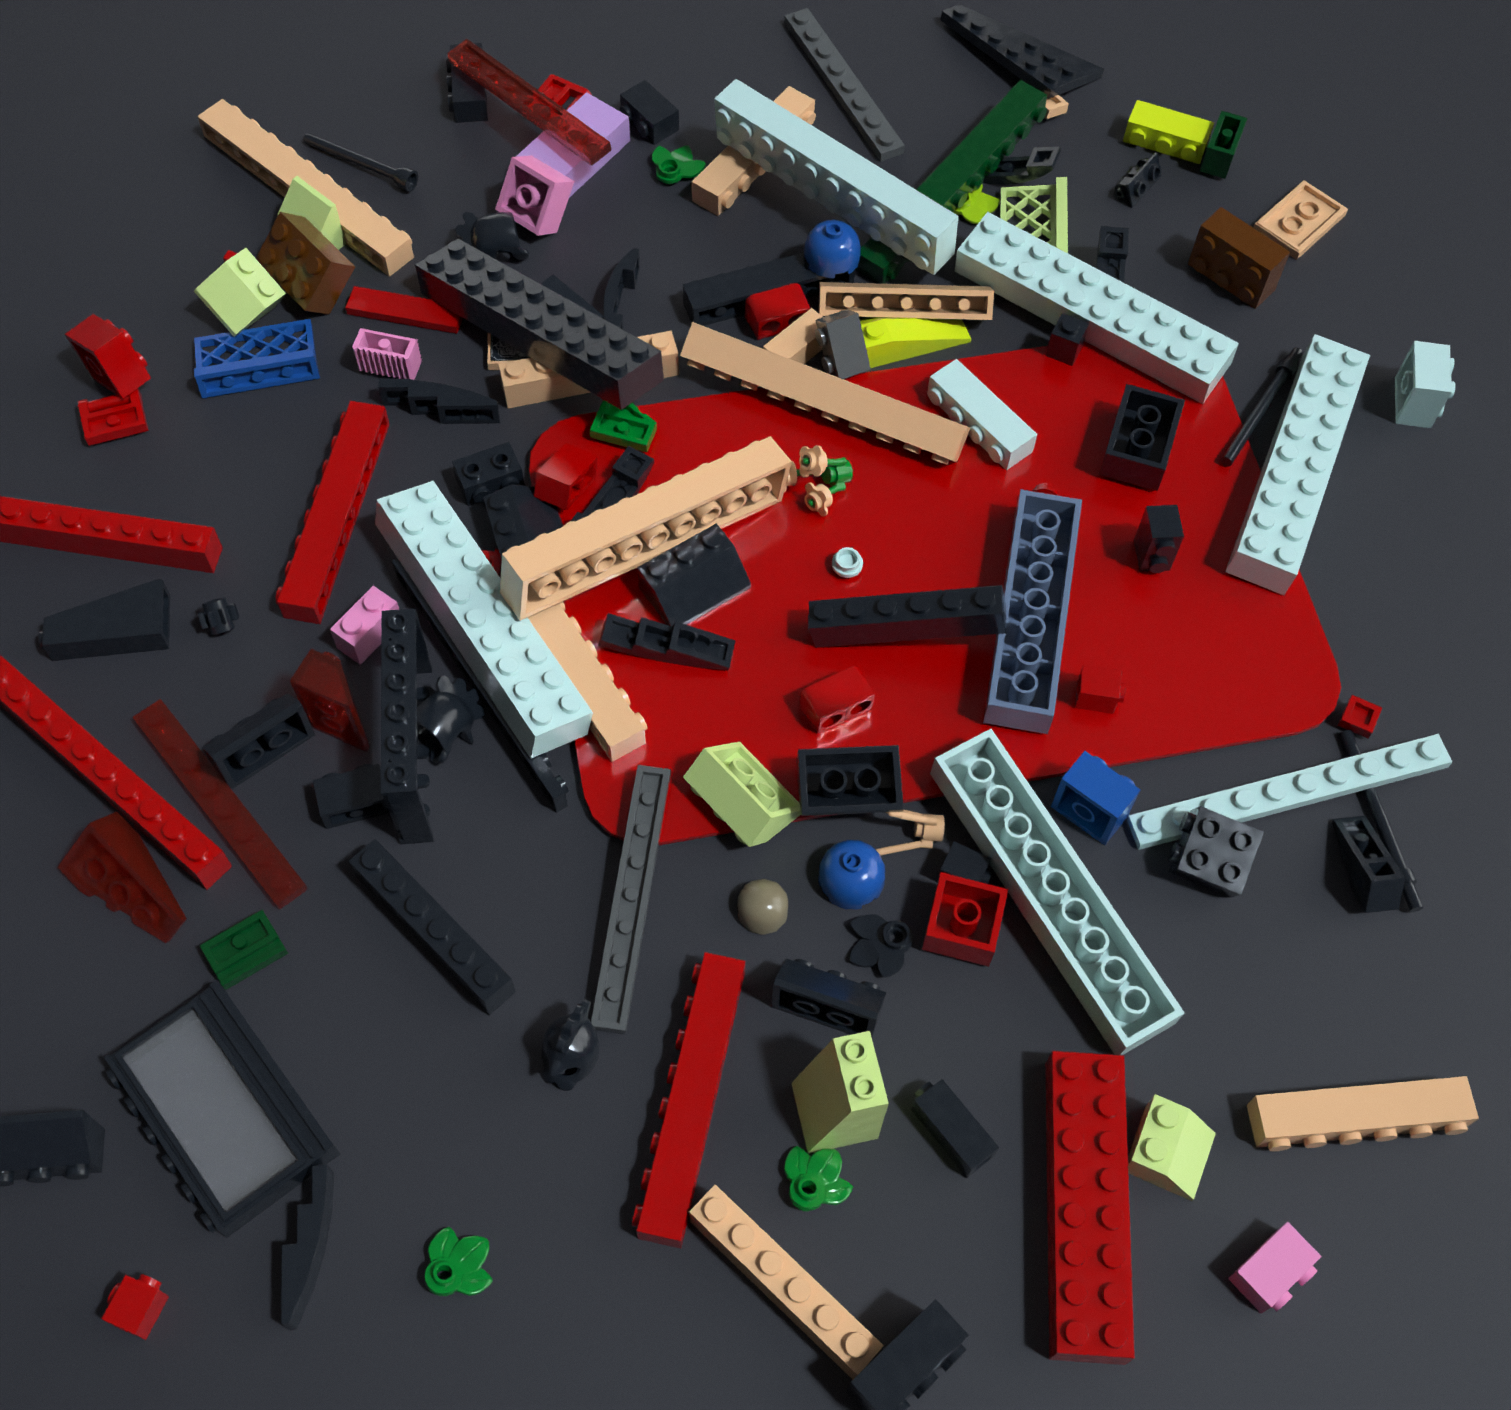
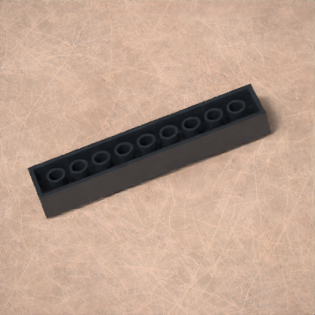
[415,239,664,410]

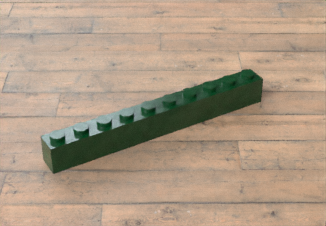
[856,80,1047,284]

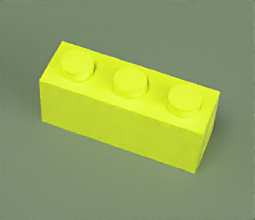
[1123,100,1215,164]

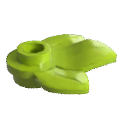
[953,184,1001,224]

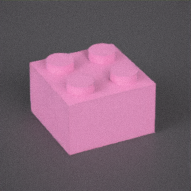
[495,155,575,235]

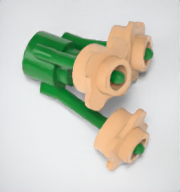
[784,445,853,516]

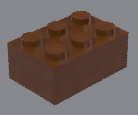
[1188,207,1290,309]
[256,212,355,315]

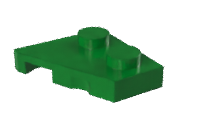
[590,400,657,453]

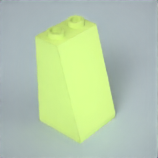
[792,1031,889,1154]

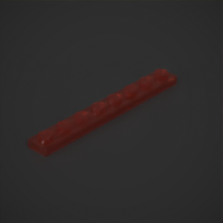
[447,39,612,166]
[133,699,308,910]

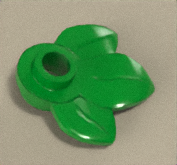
[652,145,706,184]
[784,1146,853,1211]
[424,1227,493,1296]

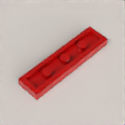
[345,286,463,334]

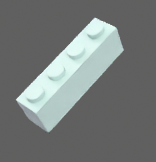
[927,359,1037,470]

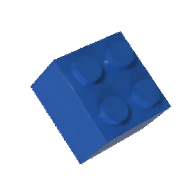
[1051,751,1140,845]

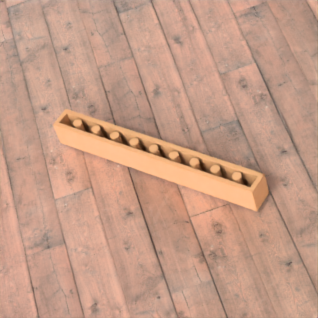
[197,99,414,277]
[680,322,970,465]

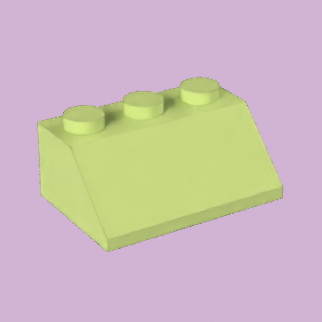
[683,742,801,847]

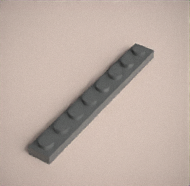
[784,8,905,162]
[591,765,671,1034]

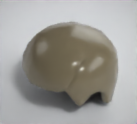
[737,879,789,935]

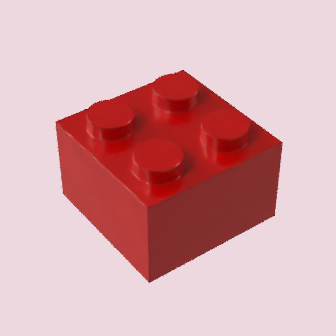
[65,314,151,399]
[922,872,1008,967]

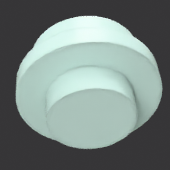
[832,547,863,578]

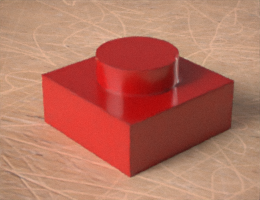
[1338,695,1382,739]

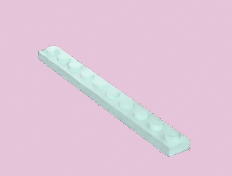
[1127,734,1452,850]

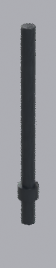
[1221,347,1303,467]
[1340,730,1424,912]

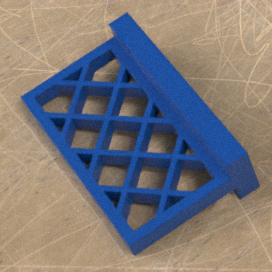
[194,319,320,398]

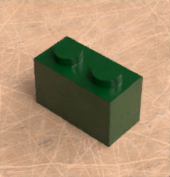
[1200,110,1248,179]

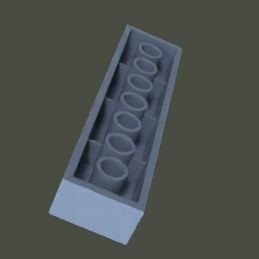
[983,489,1082,734]

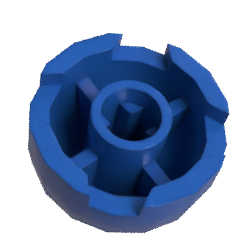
[804,220,861,278]
[818,840,885,910]

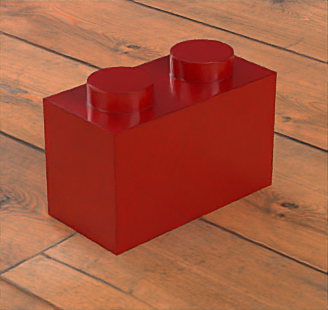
[533,443,598,510]

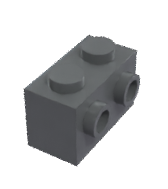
[815,309,871,379]

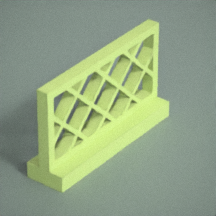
[1000,177,1068,253]

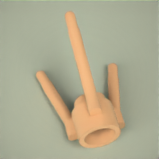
[875,810,945,855]

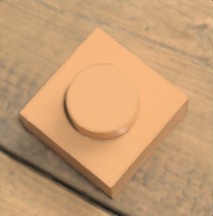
[1044,95,1069,119]

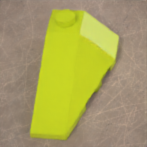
[860,317,971,368]

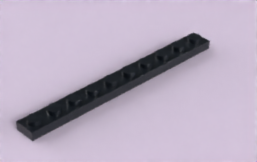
[392,558,569,813]

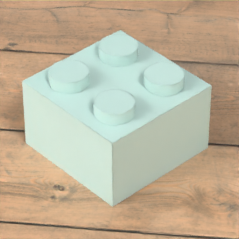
[1395,341,1455,428]

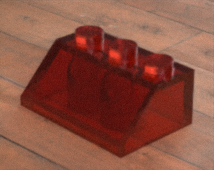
[290,649,370,752]

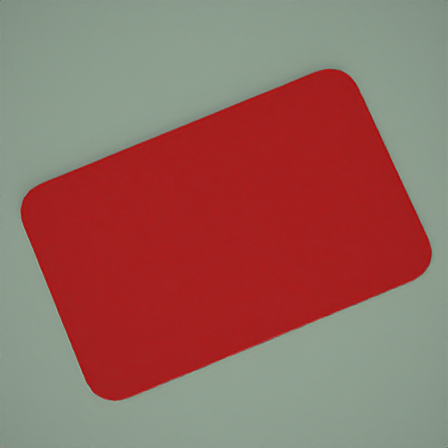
[529,341,1341,845]

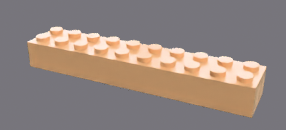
[500,436,792,621]

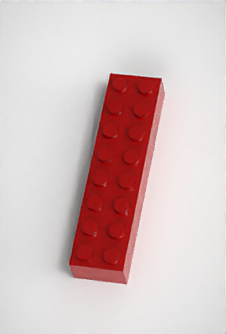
[1045,1051,1135,1365]

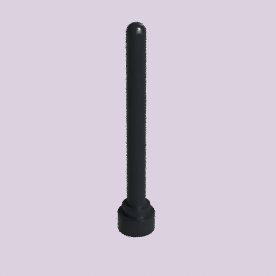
[303,134,419,192]

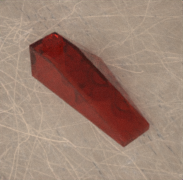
[58,812,187,943]

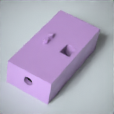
[517,92,630,198]

